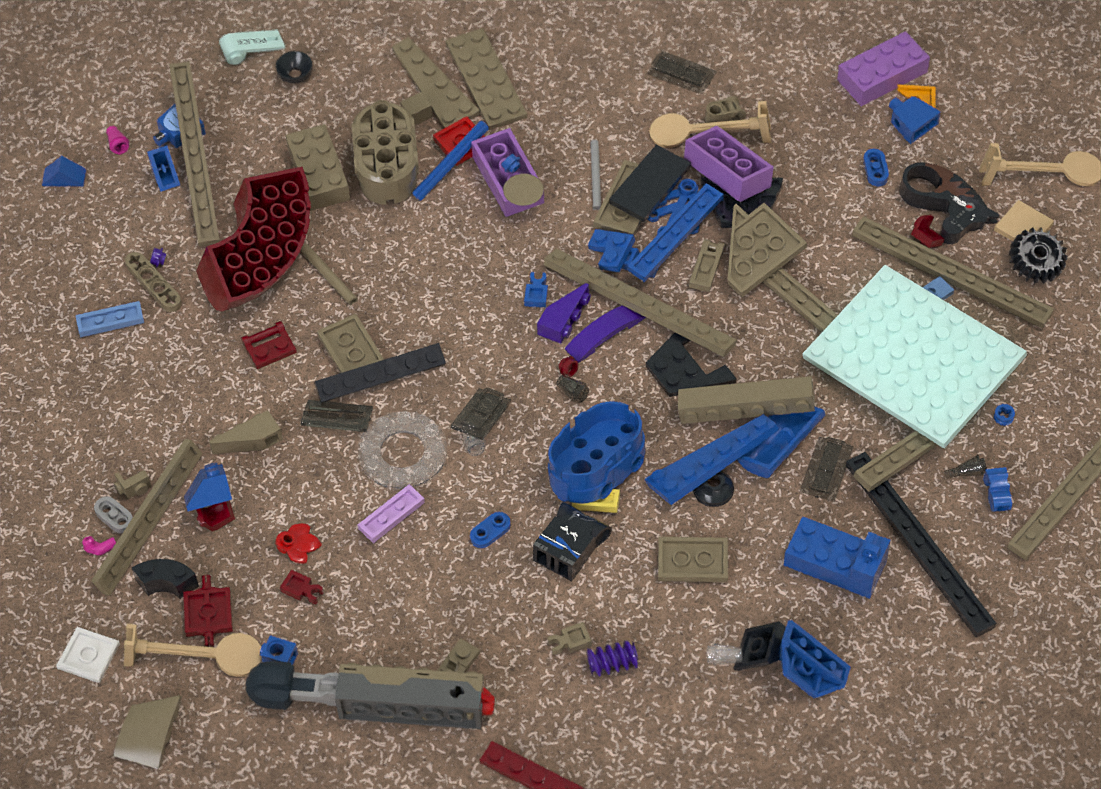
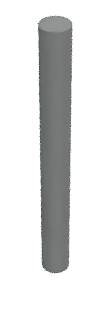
[590,140,601,210]

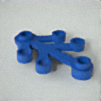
[648,179,699,235]

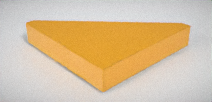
[897,85,936,108]

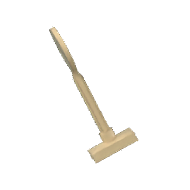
[649,101,771,148]
[979,143,1101,186]
[124,624,262,677]

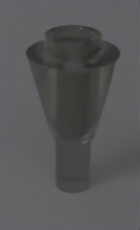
[944,454,987,479]

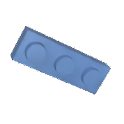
[75,301,144,337]

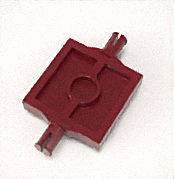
[183,574,233,647]

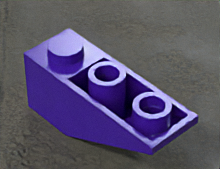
[537,283,591,344]

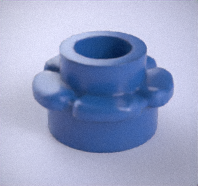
[501,154,521,173]

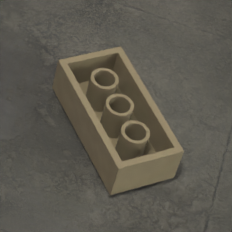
[286,124,350,211]

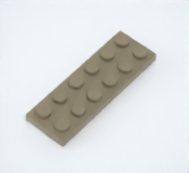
[445,28,527,130]

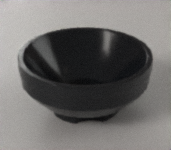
[275,51,313,83]
[693,471,734,507]

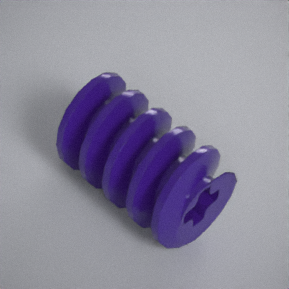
[586,640,638,677]

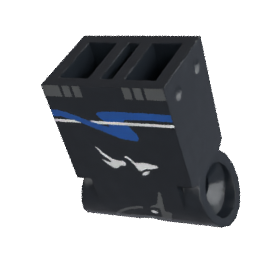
[533,502,612,582]

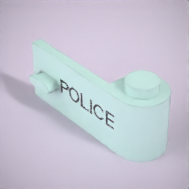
[219,30,285,65]

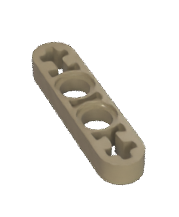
[125,252,182,312]

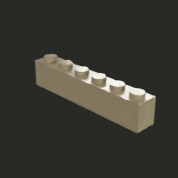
[678,376,815,424]

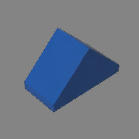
[147,145,180,192]
[42,156,86,186]

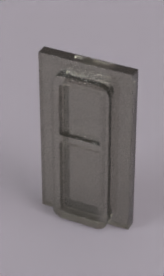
[647,51,716,95]
[451,388,511,440]
[301,400,373,432]
[800,437,853,502]

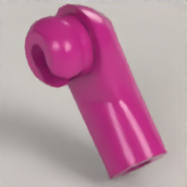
[82,536,116,556]

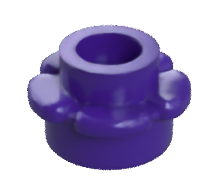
[150,247,166,268]

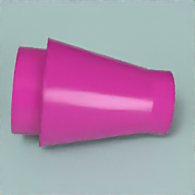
[106,126,129,154]

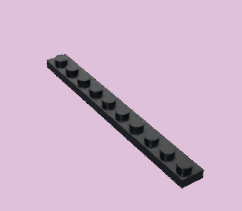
[846,452,996,638]

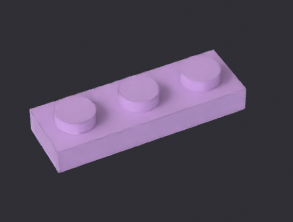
[358,484,425,543]

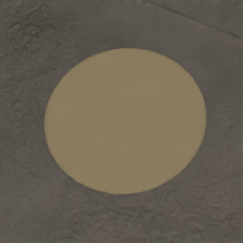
[503,174,544,206]

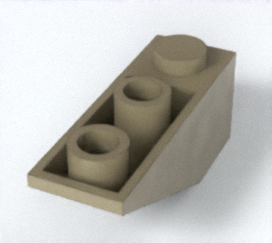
[209,410,283,454]

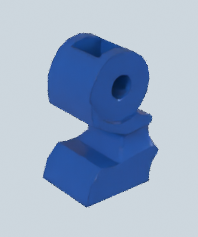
[983,467,1012,512]

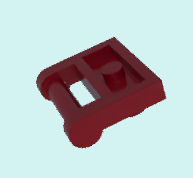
[241,321,297,370]

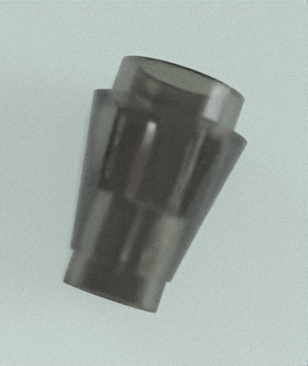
[556,375,589,403]

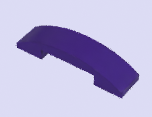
[565,305,646,363]

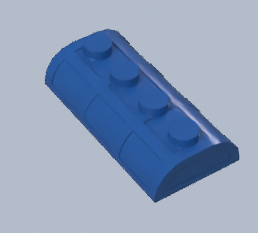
[737,407,825,478]

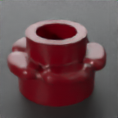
[559,356,579,377]

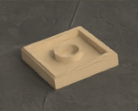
[994,200,1054,241]

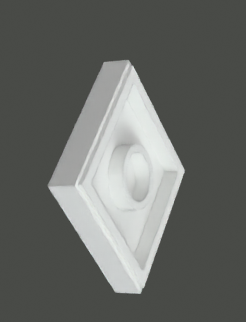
[56,627,120,683]

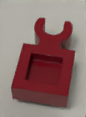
[279,569,324,604]

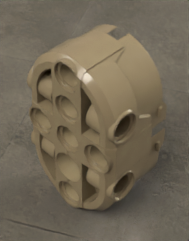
[351,100,419,205]

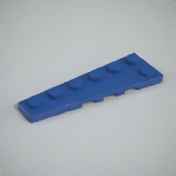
[645,414,779,505]

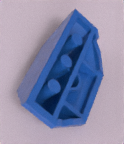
[779,620,851,698]

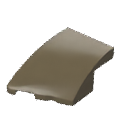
[113,695,182,769]

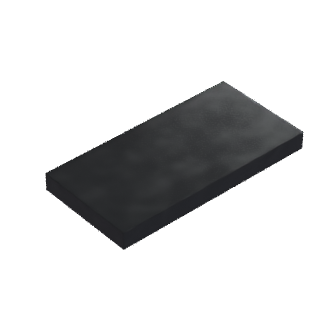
[609,144,691,222]

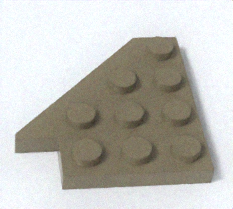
[727,203,807,297]

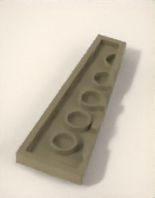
[392,37,480,129]

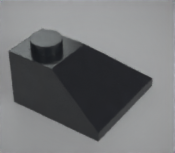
[733,621,786,671]

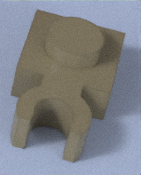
[547,622,592,655]

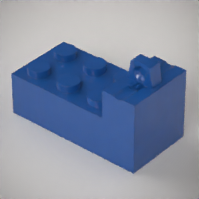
[784,516,891,599]

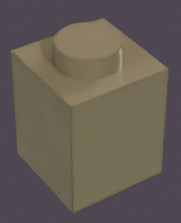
[400,92,433,126]

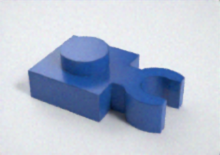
[524,272,548,308]

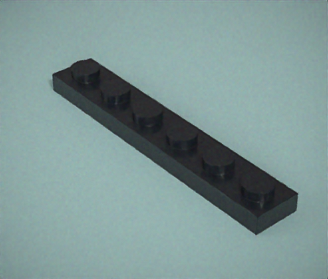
[314,343,446,403]

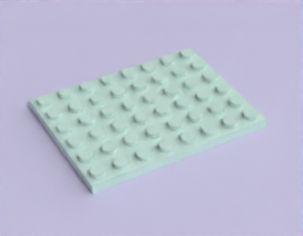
[803,265,1027,448]

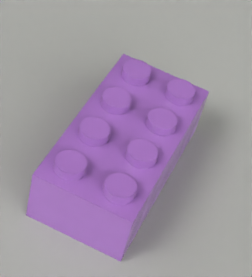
[837,31,930,106]
[684,126,774,202]
[471,128,544,217]

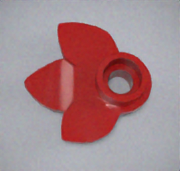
[275,523,322,564]

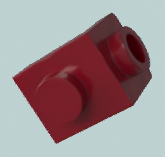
[911,214,945,248]
[196,501,235,531]

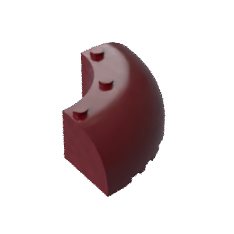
[196,166,311,312]

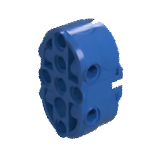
[548,401,646,503]

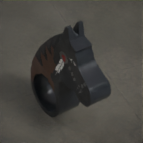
[899,162,1000,245]

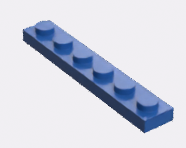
[628,183,723,282]

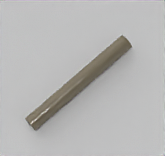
[300,244,358,306]

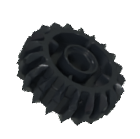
[1009,227,1068,284]

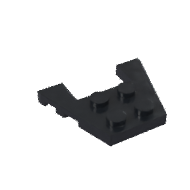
[701,177,783,228]
[645,332,737,397]

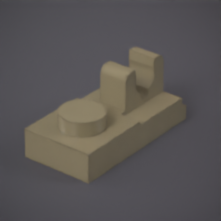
[437,638,480,673]

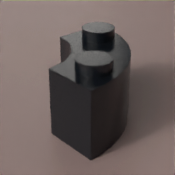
[131,559,199,599]

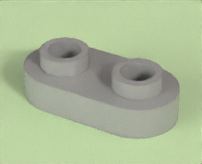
[94,497,133,534]

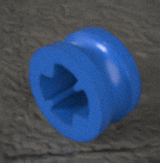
[994,404,1015,426]

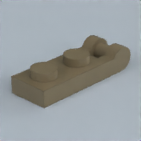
[689,239,726,292]

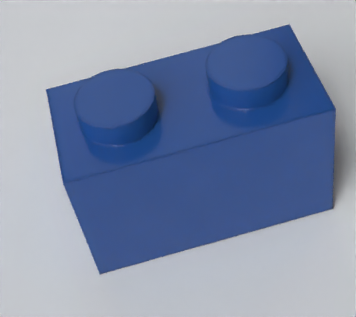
[184,463,232,511]

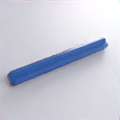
[412,121,489,201]

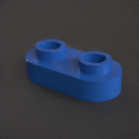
[863,149,889,187]
[470,512,511,548]

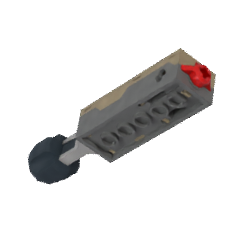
[246,661,495,729]

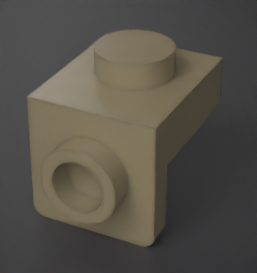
[114,470,152,500]

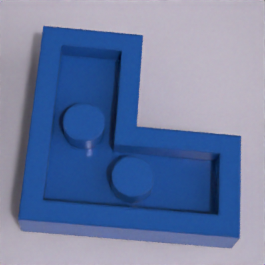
[588,229,635,272]

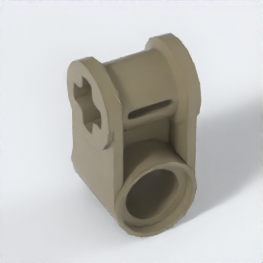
[705,96,746,123]

